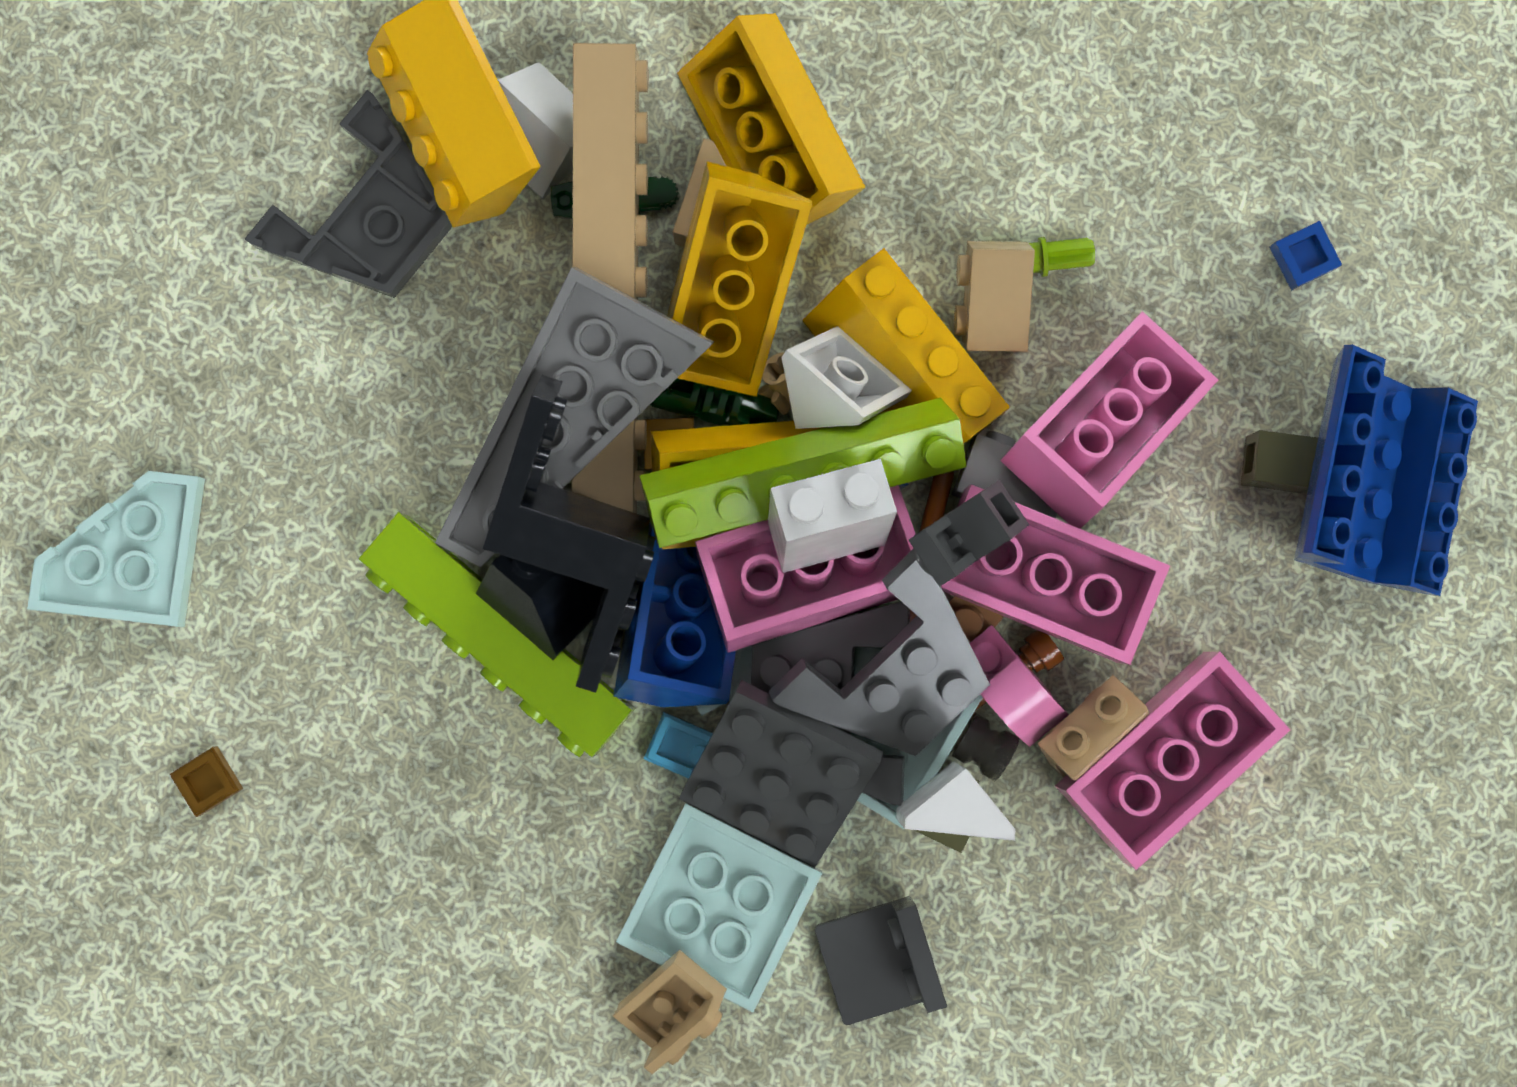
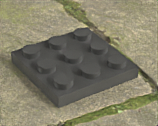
[679,680,883,868]

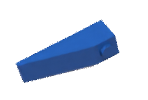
[613,522,736,707]

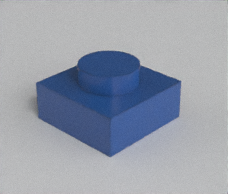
[1269,221,1342,291]

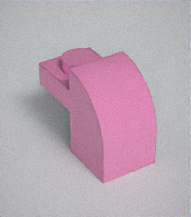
[970,625,1069,747]

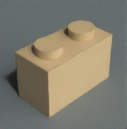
[954,241,1035,352]

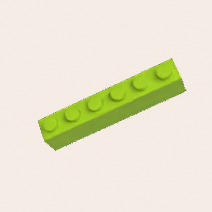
[639,398,967,548]
[359,512,636,757]

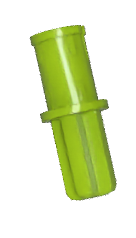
[1029,237,1095,277]

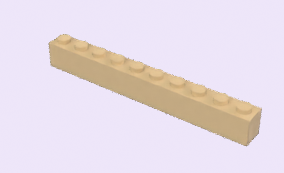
[572,43,649,514]

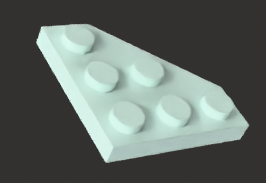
[27,471,205,627]

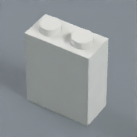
[768,459,897,573]

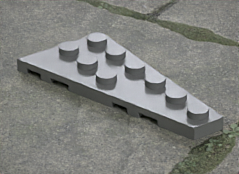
[435,267,714,567]

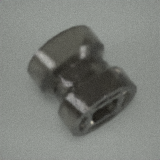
[949,712,1020,782]

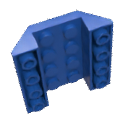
[1294,344,1478,596]

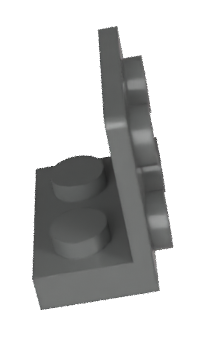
[815,896,947,1025]

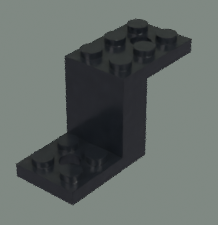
[483,375,656,693]

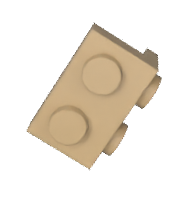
[1038,675,1149,780]
[613,950,727,1074]

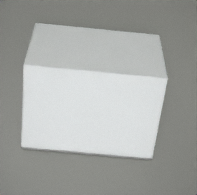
[498,62,573,200]
[782,326,912,429]
[896,761,1016,841]

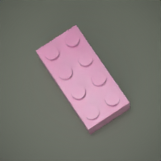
[1000,311,1218,529]
[941,484,1170,665]
[695,485,916,653]
[1055,652,1290,870]

